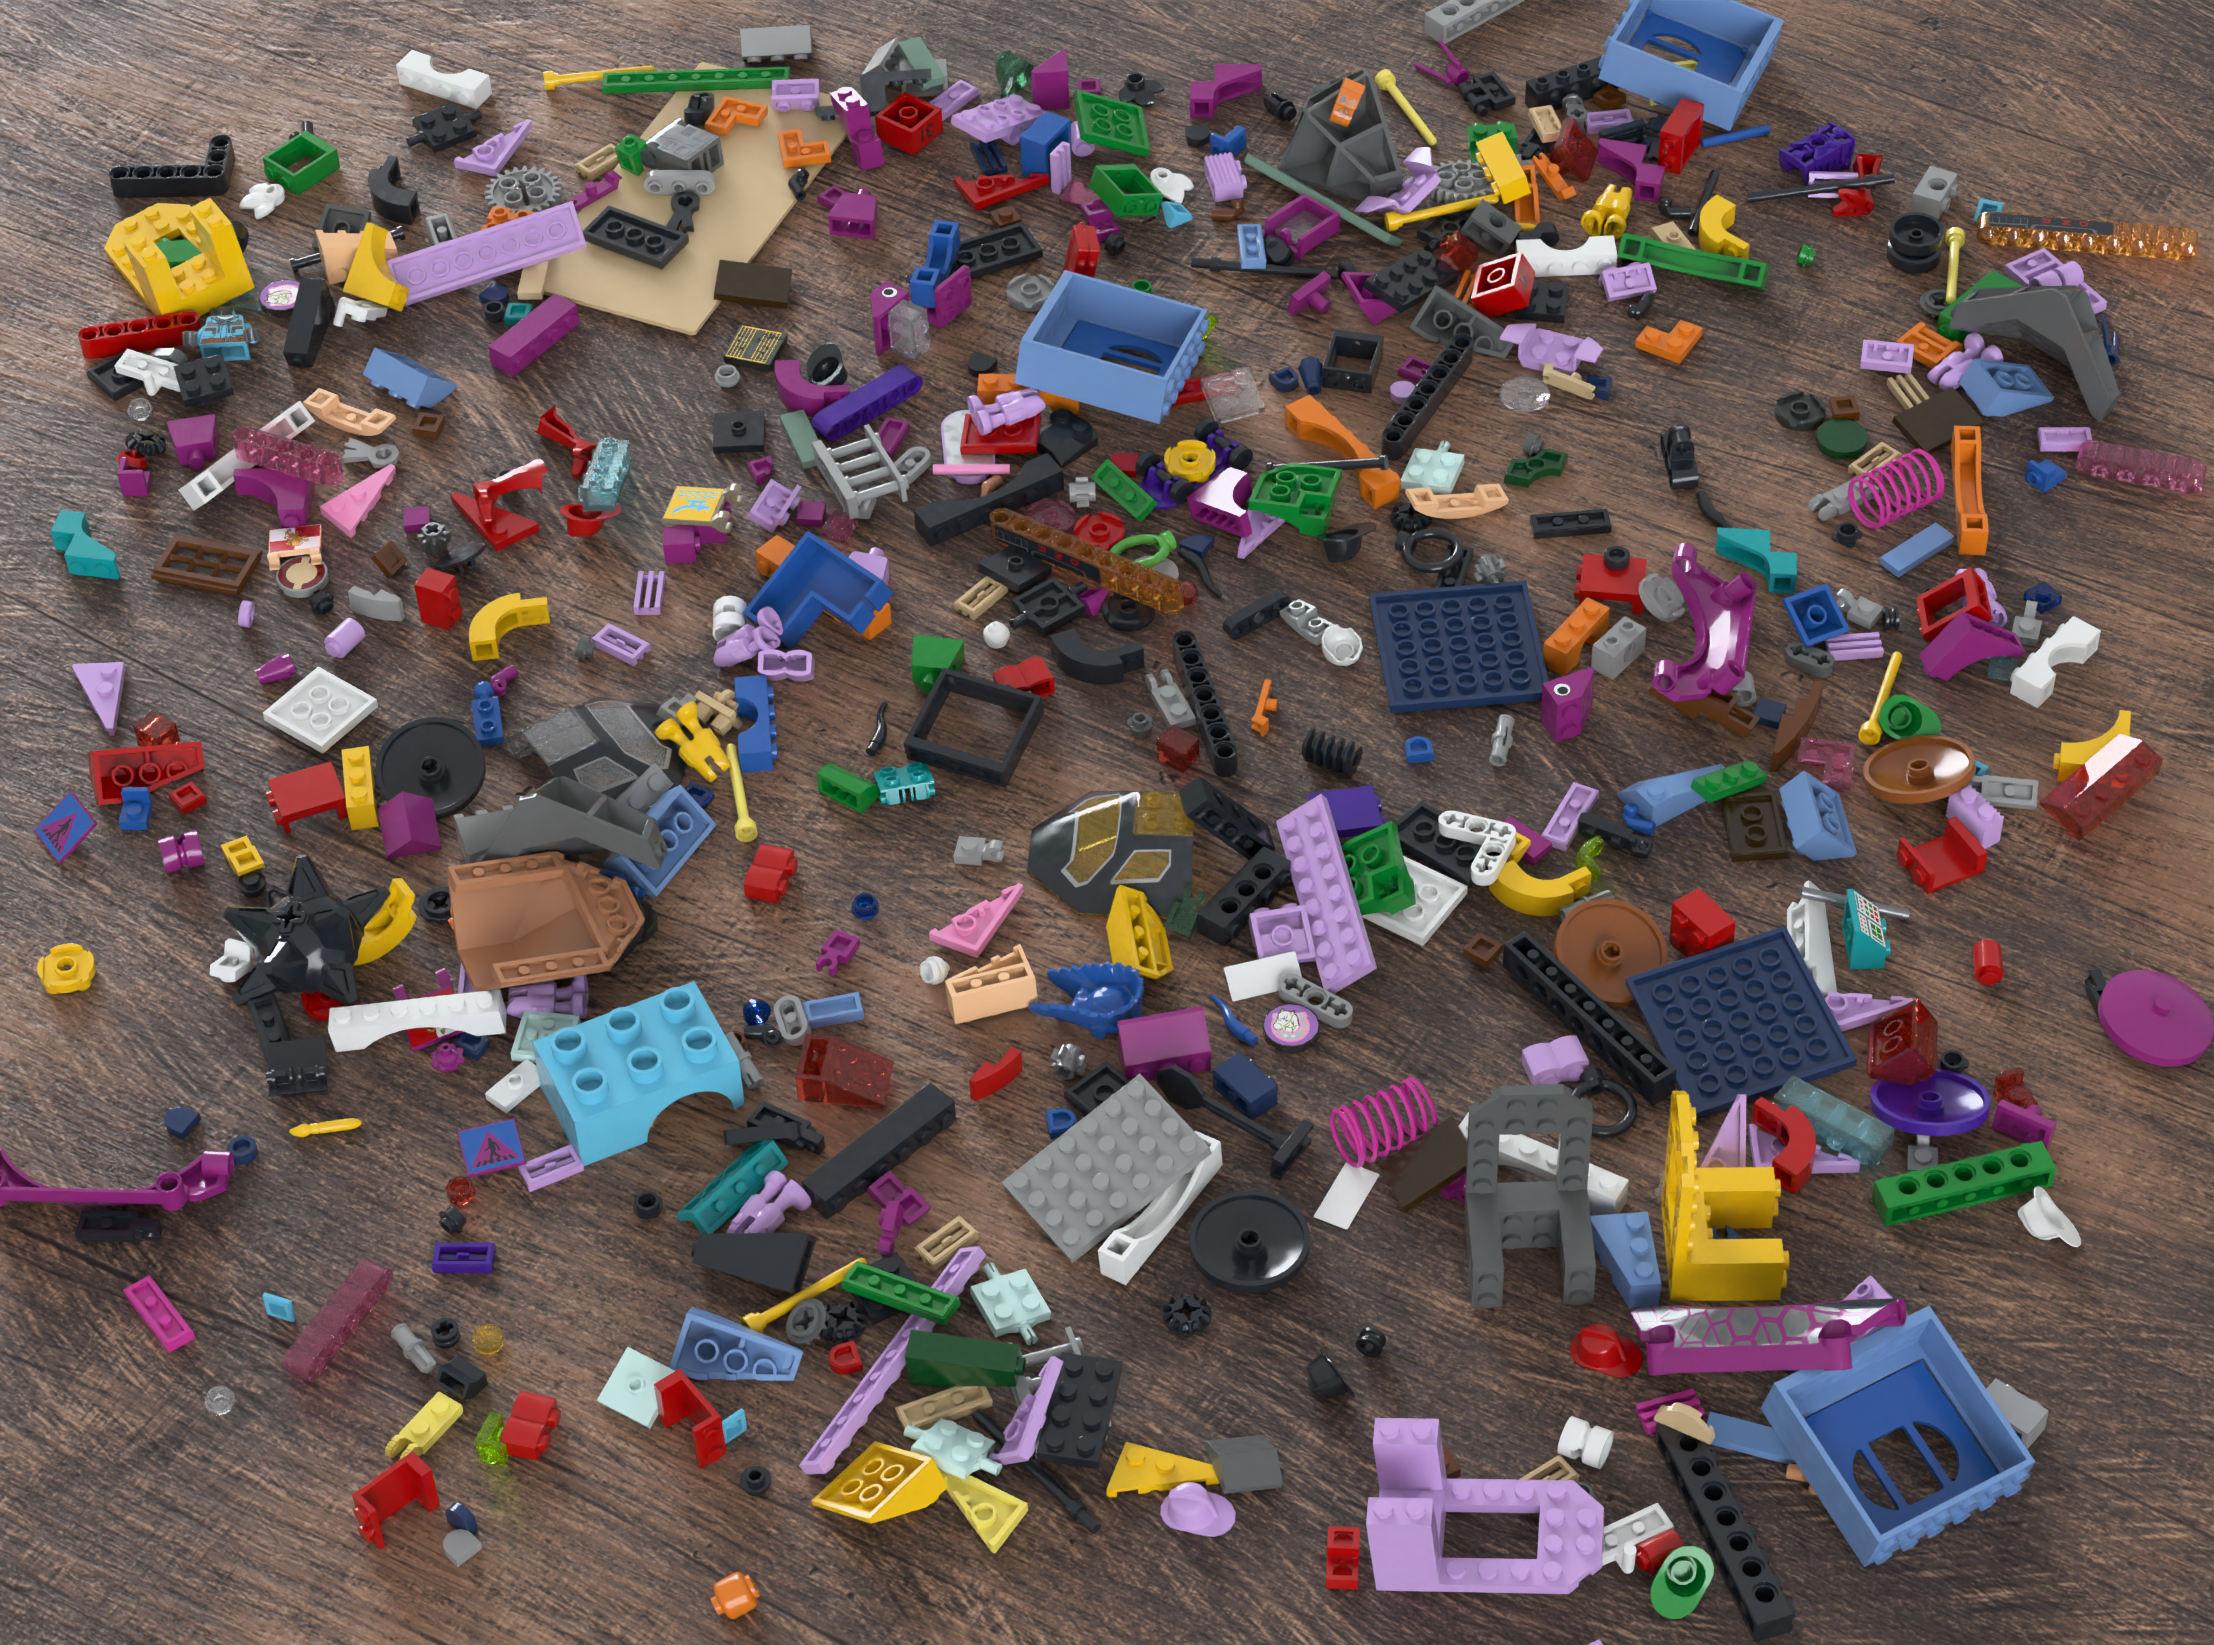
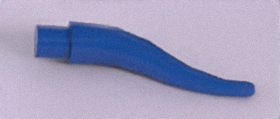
[1210,994,1258,1046]

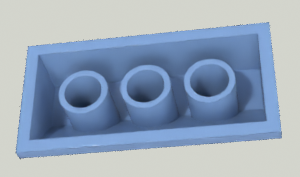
[603,785,717,898]

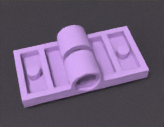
[951,94,1045,145]
[2004,248,2107,314]

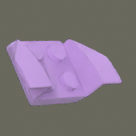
[1354,147,1441,215]
[1500,323,1603,376]

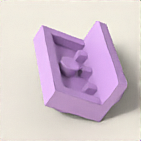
[771,79,820,112]
[746,479,802,534]

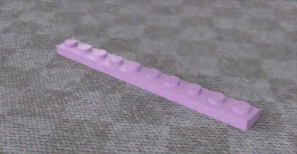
[799,1246,986,1474]

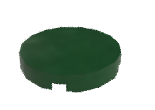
[1816,419,1868,459]

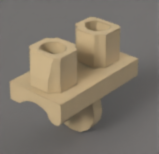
[694,689,743,736]

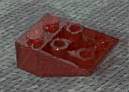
[795,1034,894,1108]

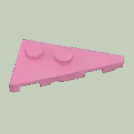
[320,464,396,538]
[929,883,1024,958]

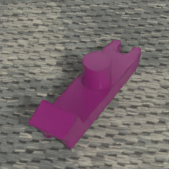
[568,171,622,211]

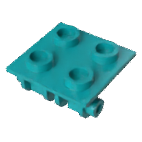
[873,762,935,806]

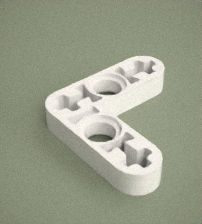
[1438,810,1516,886]

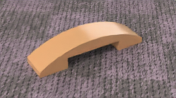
[303,388,396,436]
[1405,484,1509,519]

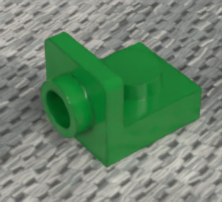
[614,133,647,176]

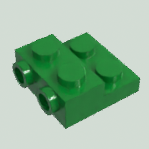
[1466,121,1519,164]

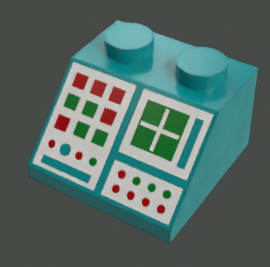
[1842,889,1890,970]

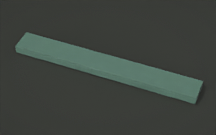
[1244,154,1403,248]

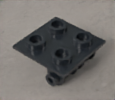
[266,1037,328,1097]

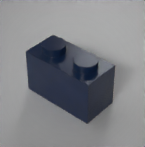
[1213,1051,1278,1120]

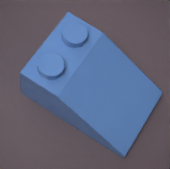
[1959,359,2055,417]

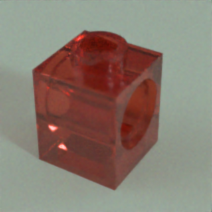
[1439,230,1479,275]
[133,710,180,747]

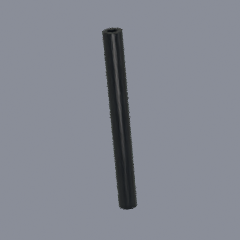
[1687,170,1720,237]

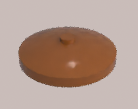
[1863,735,1976,804]
[1553,899,1668,1007]

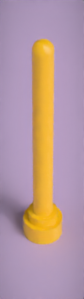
[543,65,656,91]
[1384,194,1499,232]
[1858,651,1902,745]
[740,1257,867,1334]

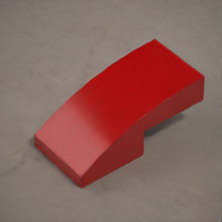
[969,1047,1023,1101]
[1326,1526,1360,1590]

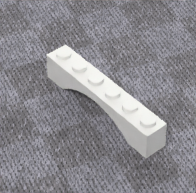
[178,401,315,510]
[328,989,507,1052]
[1459,1112,1629,1215]
[1098,1131,1223,1285]

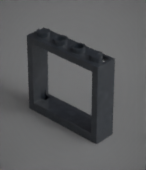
[903,668,1044,788]

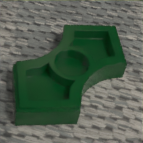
[1504,448,1568,488]

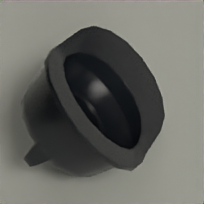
[807,343,848,386]
[1316,522,1377,563]
[1307,1348,1355,1399]

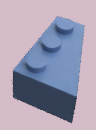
[1590,1212,1661,1308]

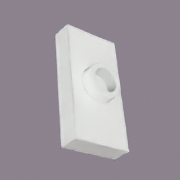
[485,1059,540,1114]

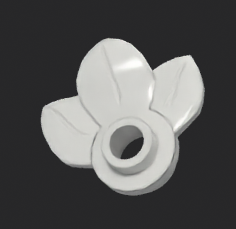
[1150,168,1194,204]
[239,184,285,220]

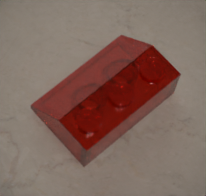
[1867,998,1938,1085]

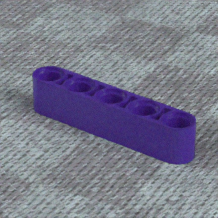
[812,364,923,442]

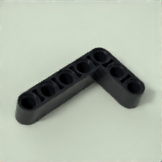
[109,134,235,198]

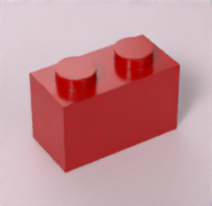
[414,568,462,631]

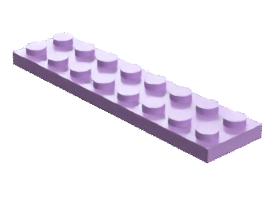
[386,201,587,306]
[1276,794,1377,994]

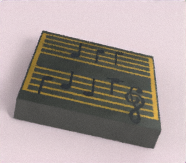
[723,325,788,372]

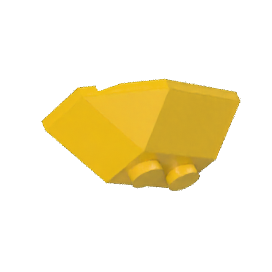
[1106,885,1173,980]

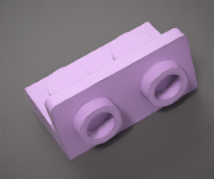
[1598,262,1657,302]
[1860,339,1914,374]

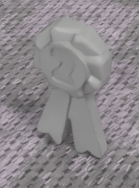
[342,438,400,468]

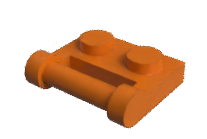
[1896,322,1963,369]

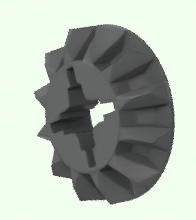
[1919,289,1958,318]
[786,1299,830,1346]

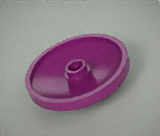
[2098,970,2214,1067]

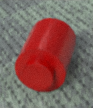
[1972,940,2003,985]
[1635,1529,1684,1574]

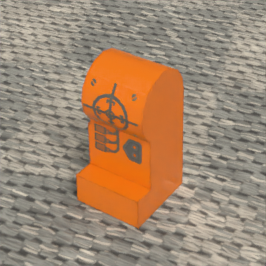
[1329,78,1366,127]

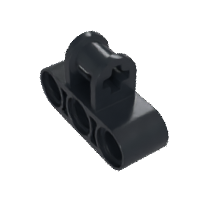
[1660,423,1699,490]

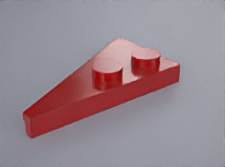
[954,173,1050,211]
[451,492,539,552]

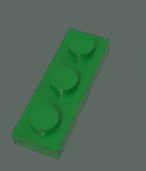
[1090,459,1158,523]
[1690,760,1768,803]

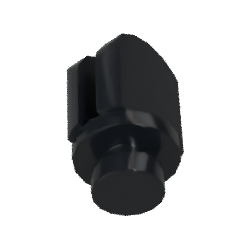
[1264,91,1297,121]
[1264,235,1295,266]

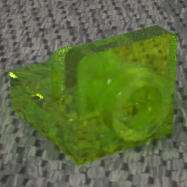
[475,1411,509,1466]

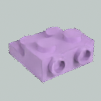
[1248,903,1316,963]

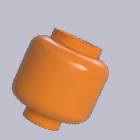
[710,1572,760,1619]

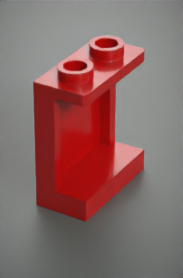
[1574,554,1647,614]
[266,761,348,834]

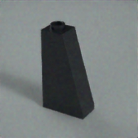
[283,277,336,368]
[691,1233,817,1294]

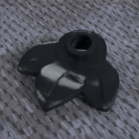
[1119,72,1164,107]

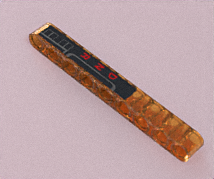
[1976,211,2198,260]
[990,508,1184,614]

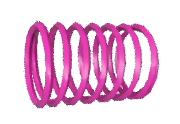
[1848,448,1945,529]
[1330,1077,1438,1168]

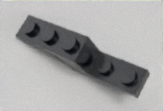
[815,68,931,121]

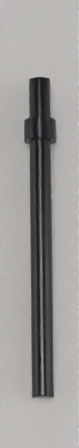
[1748,174,1895,203]
[1191,257,1338,280]
[973,1409,1101,1534]

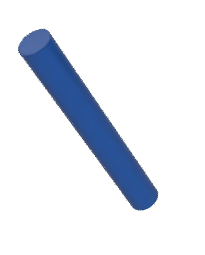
[1700,124,1770,148]

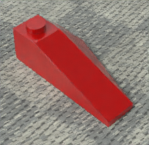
[87,741,204,806]

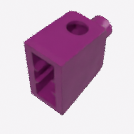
[828,189,878,239]
[167,414,219,469]

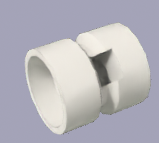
[712,596,747,642]
[1557,1416,1614,1469]

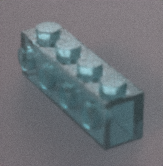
[578,438,631,512]
[1773,1075,1895,1169]

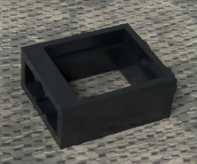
[1322,329,1384,394]

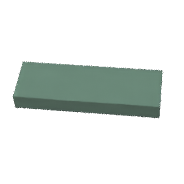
[898,37,945,89]
[779,409,818,469]

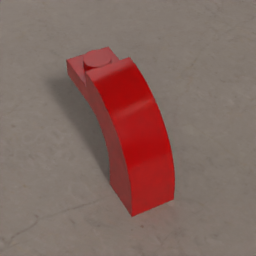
[1752,1097,1816,1194]

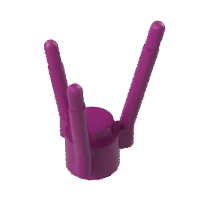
[1414,40,1470,86]

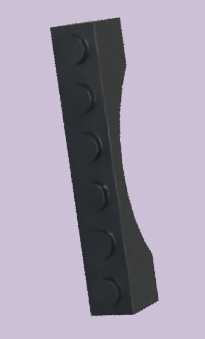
[914,453,1064,547]

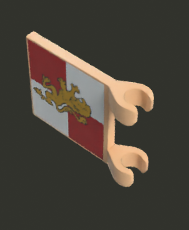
[267,524,322,571]

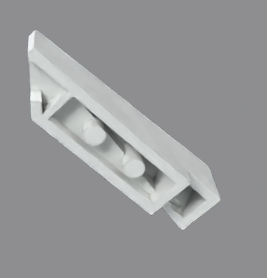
[1787,880,1837,996]

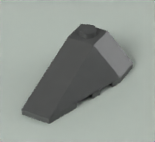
[1409,285,1515,359]

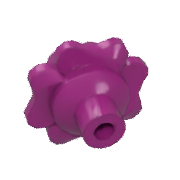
[431,1043,465,1072]

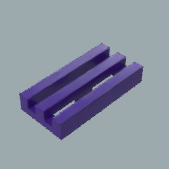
[432,1243,496,1273]

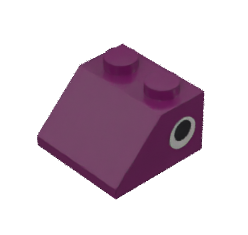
[870,281,911,356]
[1541,667,1594,742]

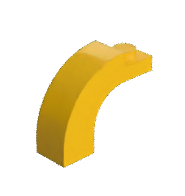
[1698,195,1750,259]
[469,593,550,661]
[1489,860,1592,916]
[353,878,417,966]

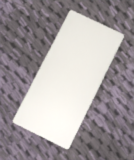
[1224,951,1302,1001]
[1314,1162,1379,1229]

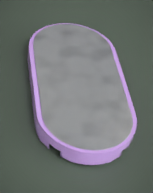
[941,410,995,485]

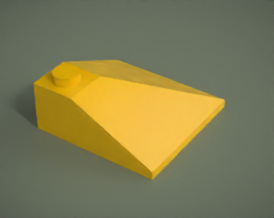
[811,1441,948,1524]

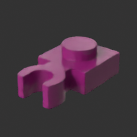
[816,930,860,977]
[877,1200,905,1256]

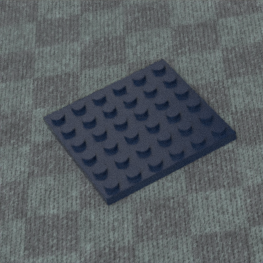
[1369,580,1549,713]
[1625,926,1857,1119]

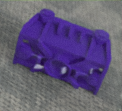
[1779,121,1856,185]

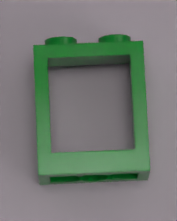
[263,130,340,195]
[1089,164,1163,217]

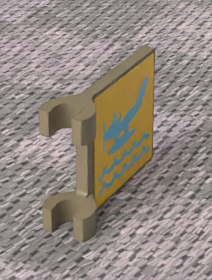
[662,484,744,533]

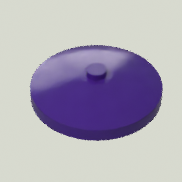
[1870,1068,1990,1136]

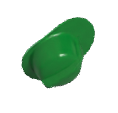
[1879,695,1941,740]
[1650,1545,1714,1619]

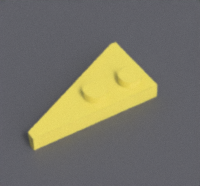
[939,1469,1028,1554]

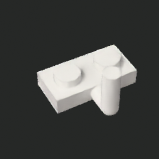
[333,297,388,327]

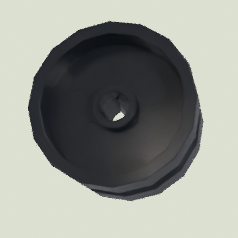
[1887,212,1944,273]

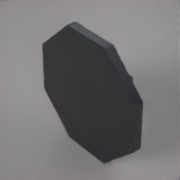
[434,542,487,573]

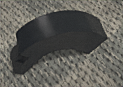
[368,155,420,225]
[1050,628,1145,685]

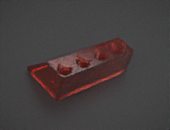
[2039,734,2163,841]

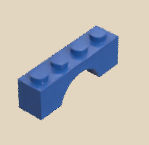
[910,220,961,308]
[734,675,778,773]

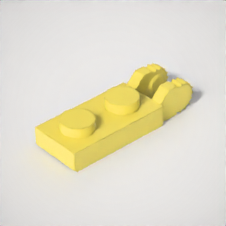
[385,1391,463,1460]

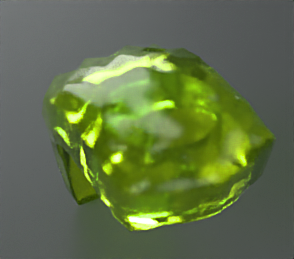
[1575,835,1604,881]

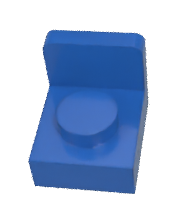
[1210,125,1246,158]
[2024,459,2066,493]
[118,787,153,830]

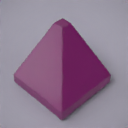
[1077,587,1108,617]

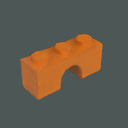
[1543,597,1610,676]

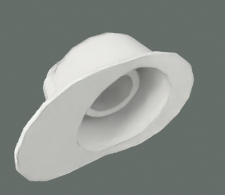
[2018,1186,2081,1248]

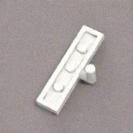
[115,349,181,396]
[1602,1503,1674,1574]

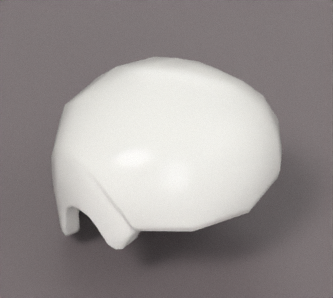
[1321,624,1363,666]

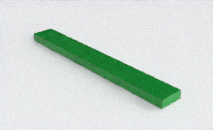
[602,67,790,94]

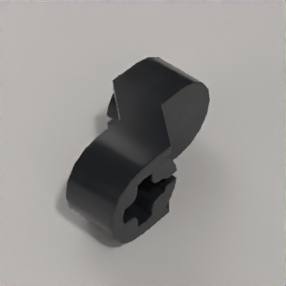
[684,92,714,126]
[1514,222,1559,248]

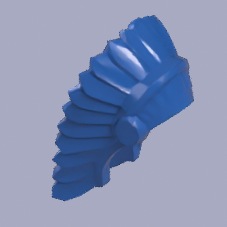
[1028,962,1144,1039]

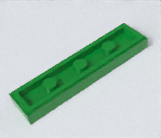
[841,1261,961,1326]

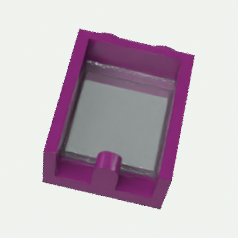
[1264,194,1340,262]

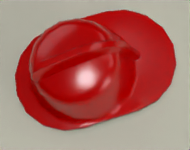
[560,501,622,537]
[1570,1323,1643,1378]

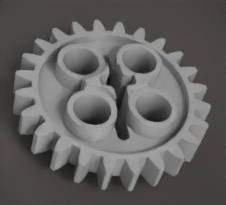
[1428,159,1494,205]
[484,166,563,213]

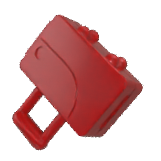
[1063,222,1100,278]

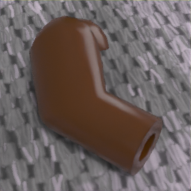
[1211,199,1245,221]

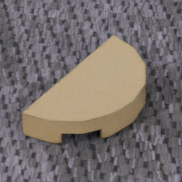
[1653,1403,1715,1445]

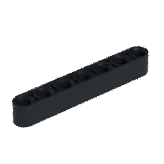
[1381,333,1474,461]
[1172,630,1237,777]

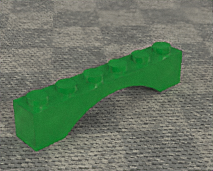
[1617,233,1770,291]

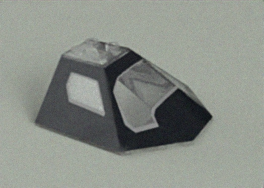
[503,696,694,808]

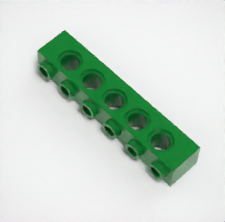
[1871,1141,2056,1227]

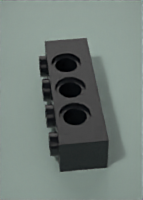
[1525,56,1619,111]
[1179,776,1276,860]
[1197,846,1292,947]

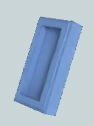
[802,992,864,1029]

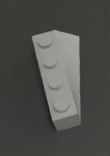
[453,805,514,864]

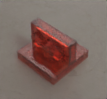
[1549,116,1598,183]

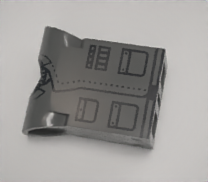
[640,118,724,173]

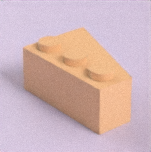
[315,230,398,285]
[945,944,1038,1024]

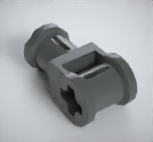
[1562,93,1588,139]

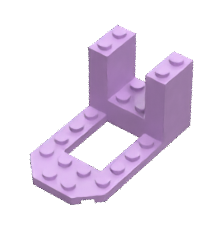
[1366,1418,1604,1594]

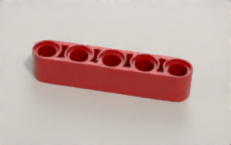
[78,311,201,359]

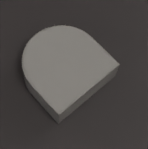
[443,1529,482,1567]

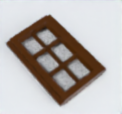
[151,534,263,595]

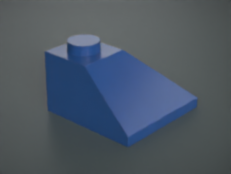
[1782,583,1850,648]

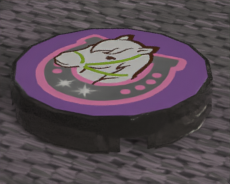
[259,280,300,318]
[1262,1003,1320,1054]

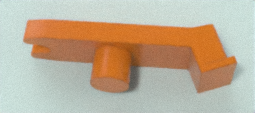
[1531,152,1576,201]
[1251,679,1278,737]

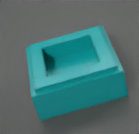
[504,303,533,326]

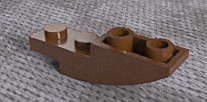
[1648,686,1760,738]

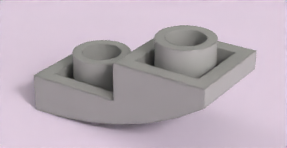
[348,586,405,621]
[1279,599,1335,646]

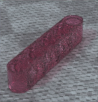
[232,426,344,486]
[2076,440,2207,494]
[283,1258,393,1382]

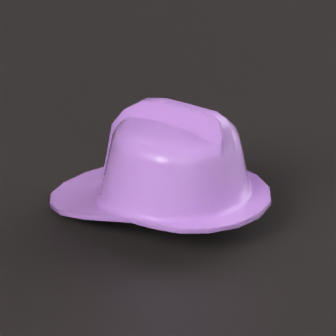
[1160,1482,1236,1537]

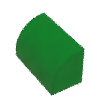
[816,763,880,814]

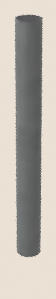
[1798,886,1910,920]

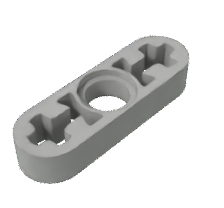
[1278,974,1353,1028]

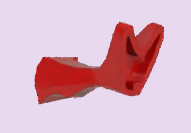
[1831,154,1883,217]
[534,404,600,479]
[472,458,548,524]

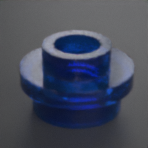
[851,893,879,919]
[743,999,771,1025]

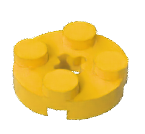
[1164,440,1216,483]
[37,943,96,994]

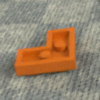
[705,96,768,136]
[778,129,831,168]
[1635,320,1703,364]

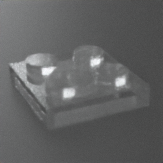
[1200,367,1265,424]

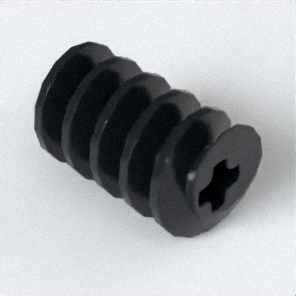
[1302,728,1363,777]

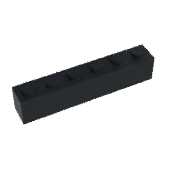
[801,1082,956,1220]

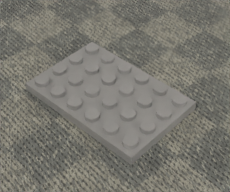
[1001,1074,1212,1263]

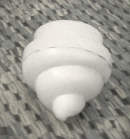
[983,621,1010,649]
[920,956,950,985]

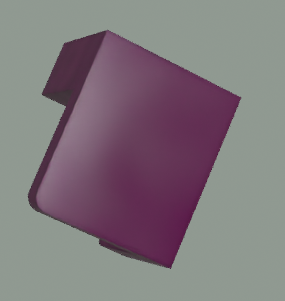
[117,457,152,496]

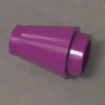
[255,653,297,684]

